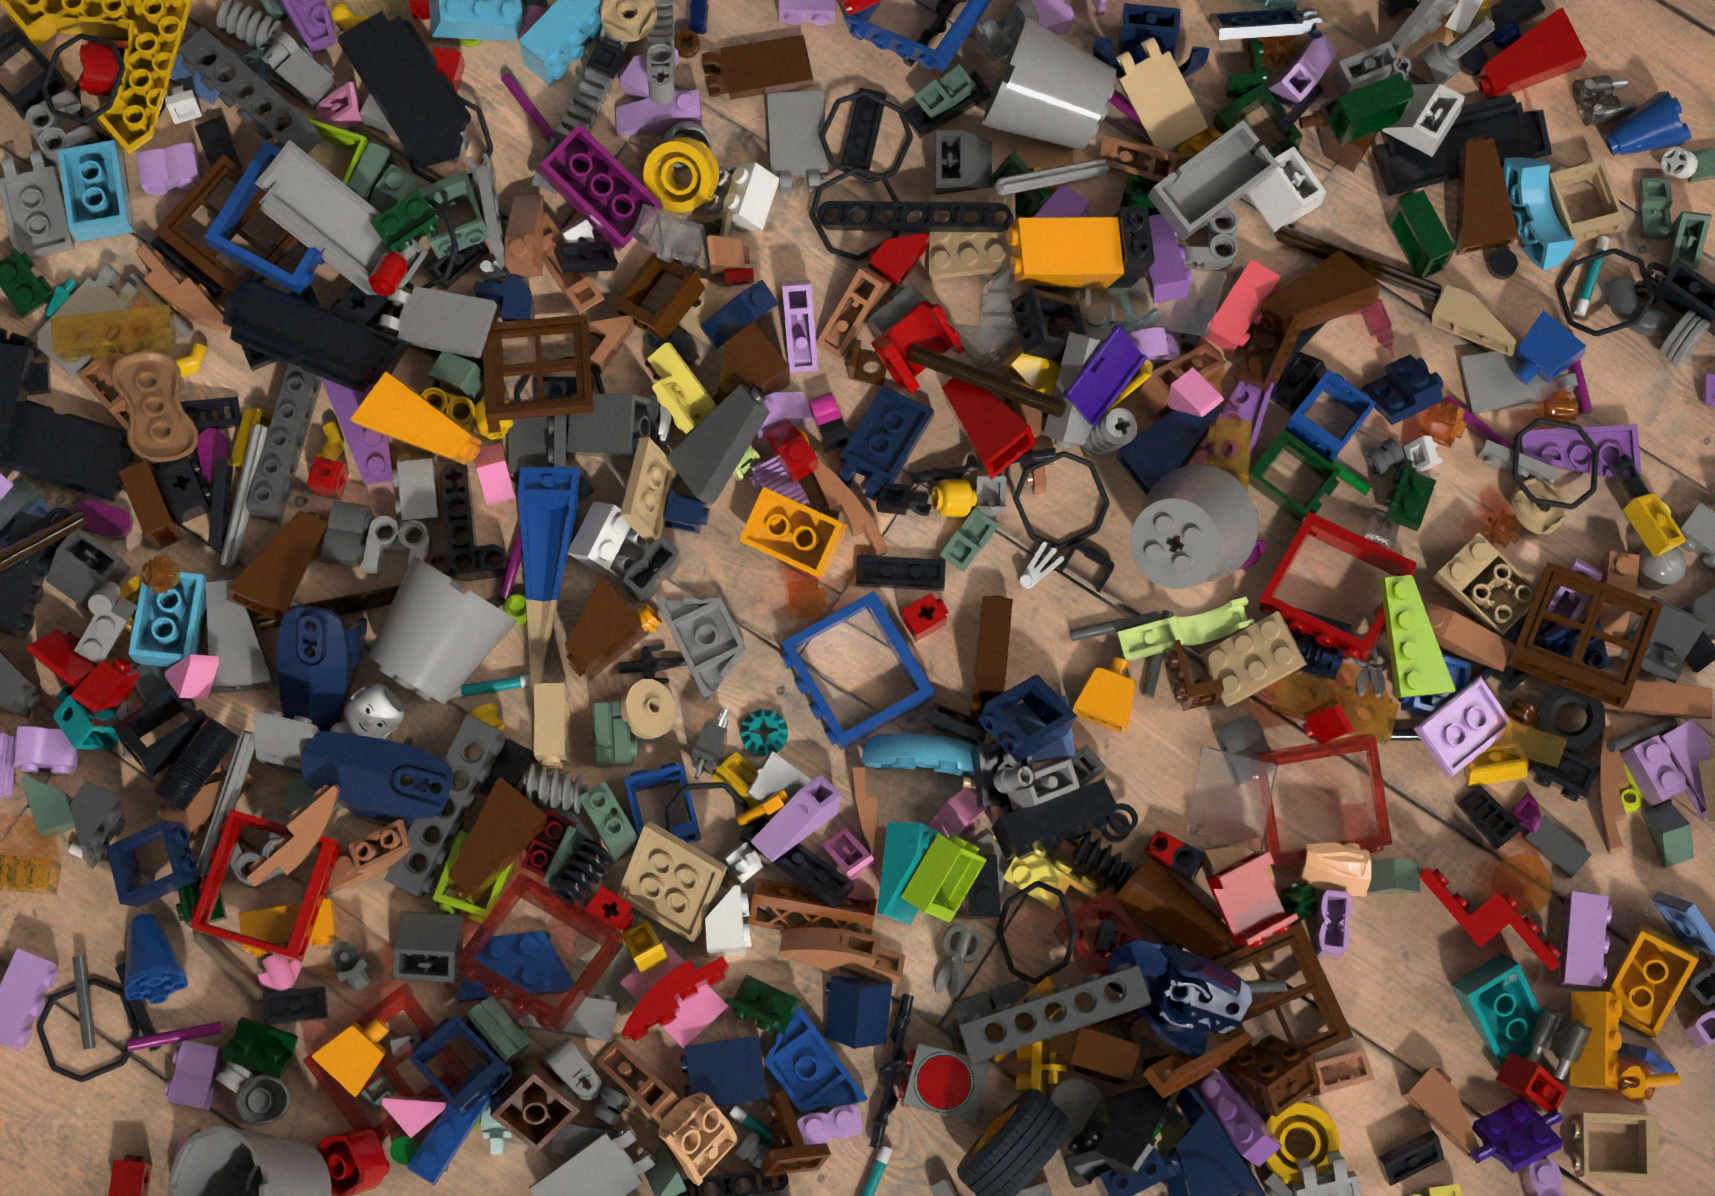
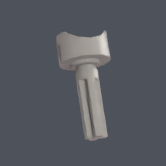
[1418,16,1495,85]

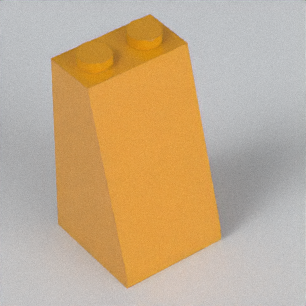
[1007,217,1124,290]
[350,371,482,465]

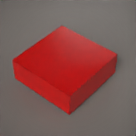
[724,268,754,287]

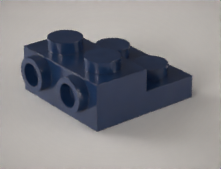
[1361,354,1443,425]

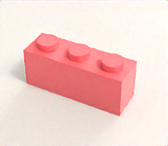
[1203,259,1281,355]

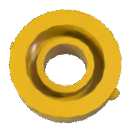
[643,137,719,213]
[1264,1101,1340,1185]

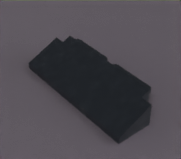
[338,11,471,169]
[1372,94,1552,196]
[223,278,407,393]
[0,400,134,502]

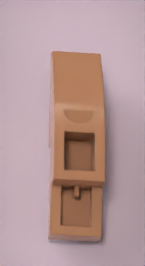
[135,244,231,332]
[1004,376,1053,495]
[247,784,341,887]
[305,819,411,897]
[778,927,906,985]

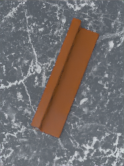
[749,878,877,935]
[1143,1032,1253,1098]

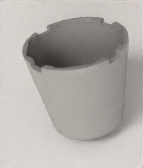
[982,17,1116,150]
[1130,464,1259,589]
[368,556,517,704]
[168,1126,331,1196]

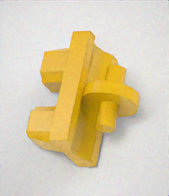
[1016,1041,1067,1098]

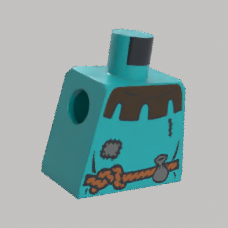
[53,687,121,750]

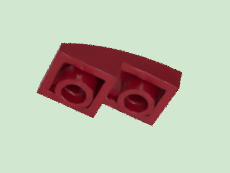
[521,810,577,877]

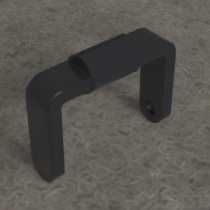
[1059,543,1114,593]

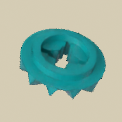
[740,708,788,756]

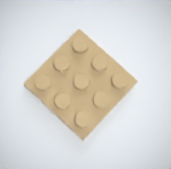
[929,187,1016,280]
[617,821,728,943]

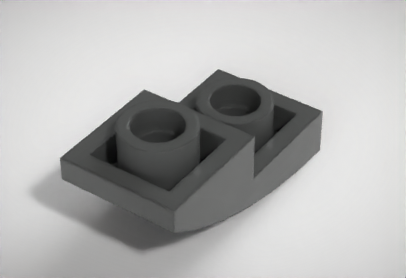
[550,1121,619,1156]

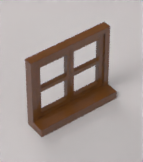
[154,154,299,296]
[483,314,594,433]
[1507,562,1663,709]
[1213,923,1353,1055]

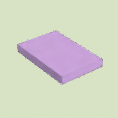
[1413,677,1514,778]

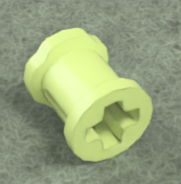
[732,445,762,481]

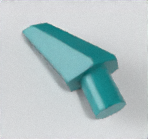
[45,278,77,321]

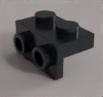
[1528,740,1600,802]

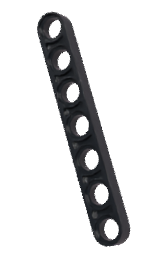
[817,201,1014,233]

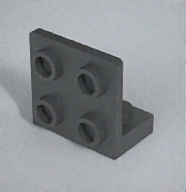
[508,415,568,473]
[1620,596,1706,684]

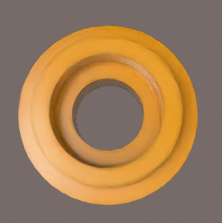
[635,604,662,633]

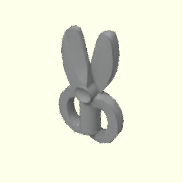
[1352,644,1391,698]
[935,925,983,998]

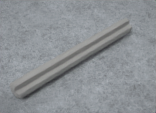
[994,158,1110,195]
[220,424,269,569]
[196,730,255,877]

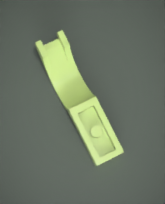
[1117,596,1255,662]

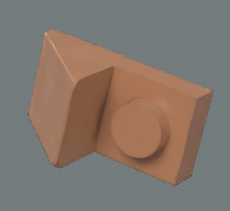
[588,315,635,374]

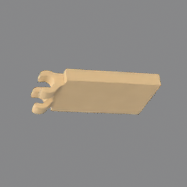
[1116,37,1208,150]

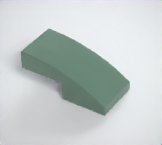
[913,64,978,119]
[1639,178,1673,239]
[940,508,1000,572]

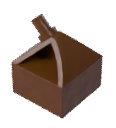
[1299,88,1379,173]
[712,322,790,406]
[1067,1009,1143,1087]
[490,1056,580,1153]

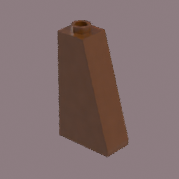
[1455,136,1519,255]
[1261,250,1380,338]
[226,510,328,623]
[970,595,1013,719]
[448,777,547,904]
[1113,858,1231,960]

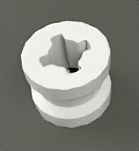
[1661,147,1698,179]
[215,1061,255,1094]

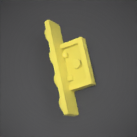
[648,342,718,434]
[992,833,1103,910]

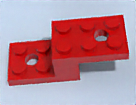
[1419,867,1561,972]

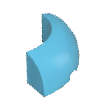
[1503,157,1576,270]
[861,734,979,776]

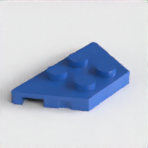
[457,931,577,1003]
[764,1005,868,1113]

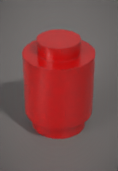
[368,251,408,296]

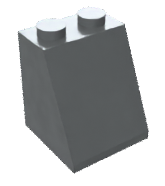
[567,394,660,459]
[0,650,40,718]

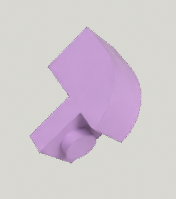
[1127,327,1181,365]

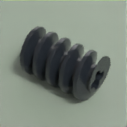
[1071,830,1138,895]
[549,839,614,906]

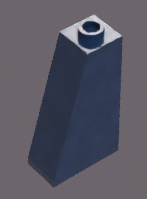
[1116,405,1220,496]

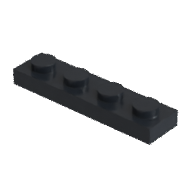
[740,816,855,909]

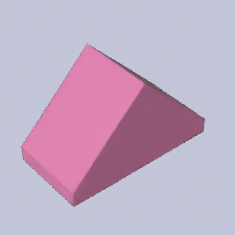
[316,82,363,129]
[1167,367,1224,417]
[475,443,516,506]
[165,654,219,699]
[927,787,988,838]
[822,828,874,881]
[382,1094,448,1138]

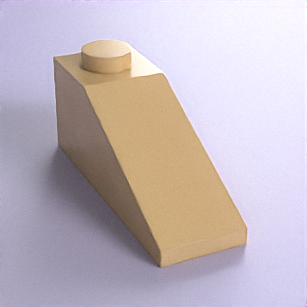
[1431,284,1516,357]

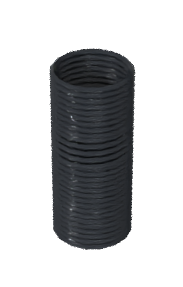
[153,716,239,812]

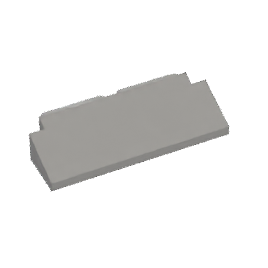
[255,140,428,295]

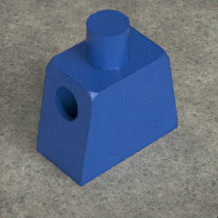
[1514,311,1586,385]

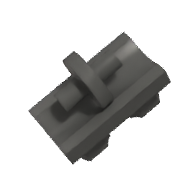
[331,941,371,993]

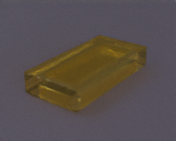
[1499,721,1567,768]

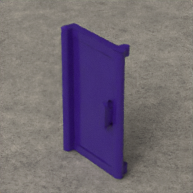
[1062,325,1147,427]

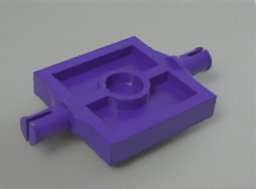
[1471,1097,1563,1173]

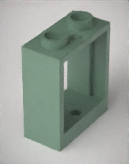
[413,170,489,259]
[579,782,638,862]

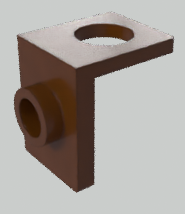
[845,339,887,386]

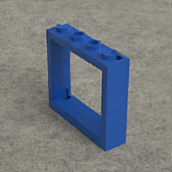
[844,0,992,72]
[204,141,357,295]
[779,591,935,751]

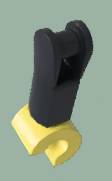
[1608,454,1671,516]

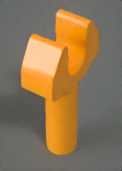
[737,789,790,827]
[1619,1066,1680,1098]

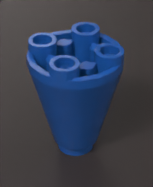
[1604,91,1691,156]
[124,914,188,1004]

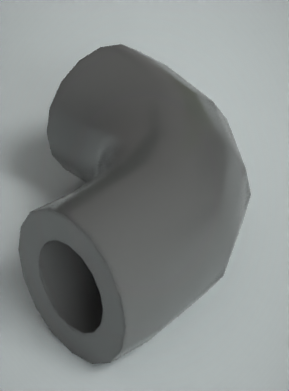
[1605,278,1673,338]

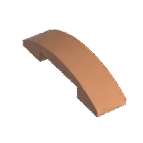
[543,212,605,314]

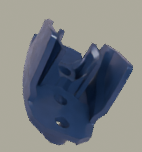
[277,604,367,732]
[301,731,453,827]
[1107,938,1252,1058]
[1162,1084,1266,1196]

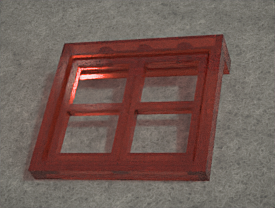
[303,982,470,1142]

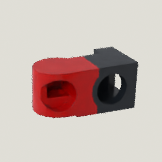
[1144,830,1206,884]

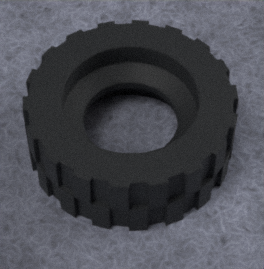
[1537,685,1605,752]

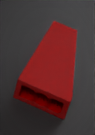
[1477,7,1587,100]
[942,378,1036,480]

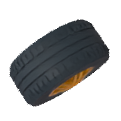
[957,1088,1072,1196]

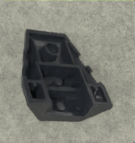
[1063,1085,1181,1188]

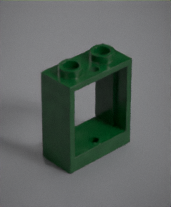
[1328,72,1414,146]
[1213,83,1303,158]
[1387,190,1456,279]
[1245,429,1341,523]

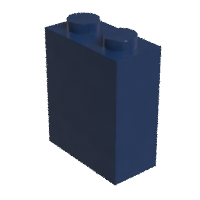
[680,1036,768,1108]

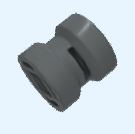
[1364,438,1405,478]
[589,1085,631,1128]
[735,1130,775,1170]

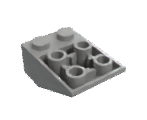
[253,709,320,774]

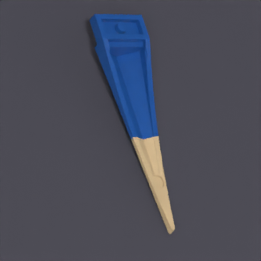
[517,467,580,702]

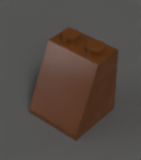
[565,577,645,681]

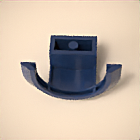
[1093,3,1210,78]

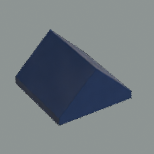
[825,976,893,1049]

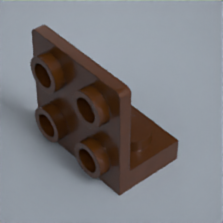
[1235,317,1300,392]
[1165,639,1224,711]
[1227,1035,1320,1117]

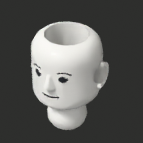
[330,684,404,739]

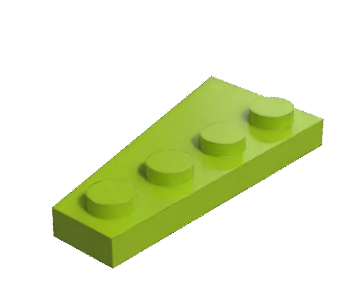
[1380,575,1456,698]

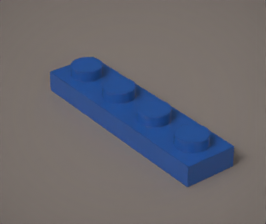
[407,1061,504,1186]

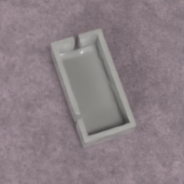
[1147,120,1279,241]

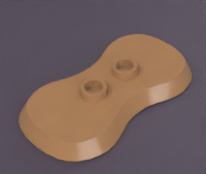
[110,351,198,462]

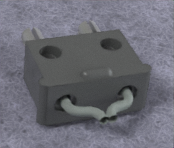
[690,708,729,779]

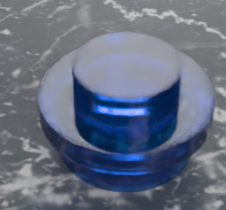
[1493,23,1521,50]

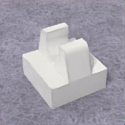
[165,85,202,124]
[559,217,595,243]
[1404,436,1443,474]
[720,841,763,885]

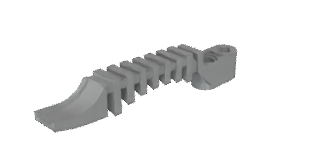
[647,0,675,105]
[532,14,634,195]

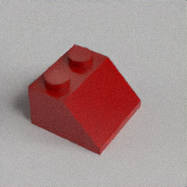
[26,629,98,690]

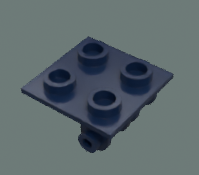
[1288,607,1351,680]
[1543,618,1610,686]

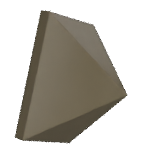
[684,212,733,250]

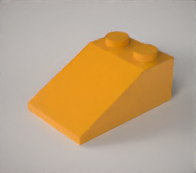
[739,487,849,579]
[1607,922,1699,1038]

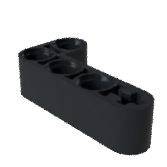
[441,463,508,581]
[677,1170,791,1196]

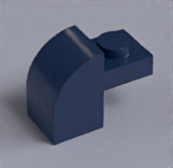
[474,273,535,322]

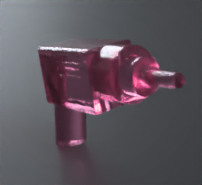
[1347,298,1395,358]

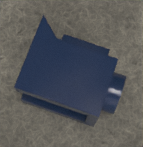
[664,488,710,534]

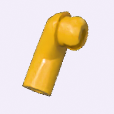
[331,3,370,31]
[174,343,208,377]
[317,422,344,461]

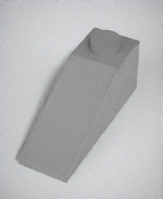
[519,994,619,1042]

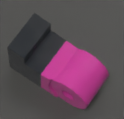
[808,392,850,453]

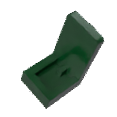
[1225,37,1267,99]

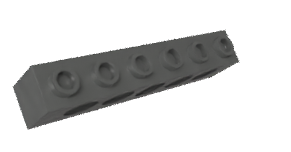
[178,27,323,154]
[246,363,322,524]
[384,715,505,896]
[959,963,1151,1065]

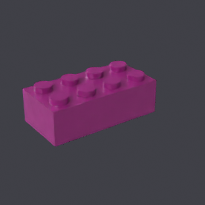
[535,124,663,252]

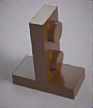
[760,1091,831,1177]

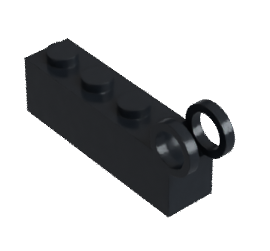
[1635,259,1715,336]
[0,507,83,638]
[991,779,1138,860]

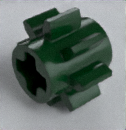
[1281,880,1319,921]

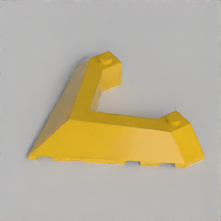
[0,0,193,154]

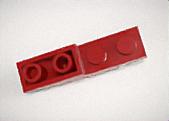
[622,956,729,1042]

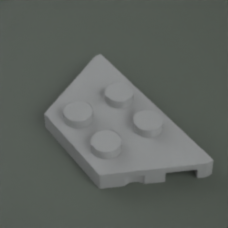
[1390,0,1458,55]
[656,598,747,701]

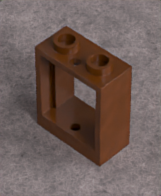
[612,251,706,342]
[119,460,185,551]

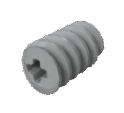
[216,0,282,52]
[1080,408,1137,458]
[520,763,587,814]

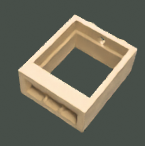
[1549,159,1626,244]
[534,683,570,772]
[1571,1112,1660,1181]

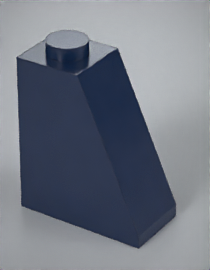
[700,279,779,350]

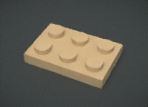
[620,437,677,545]
[1200,611,1307,708]

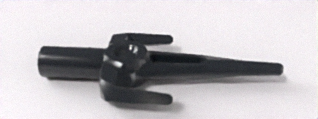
[618,644,687,684]

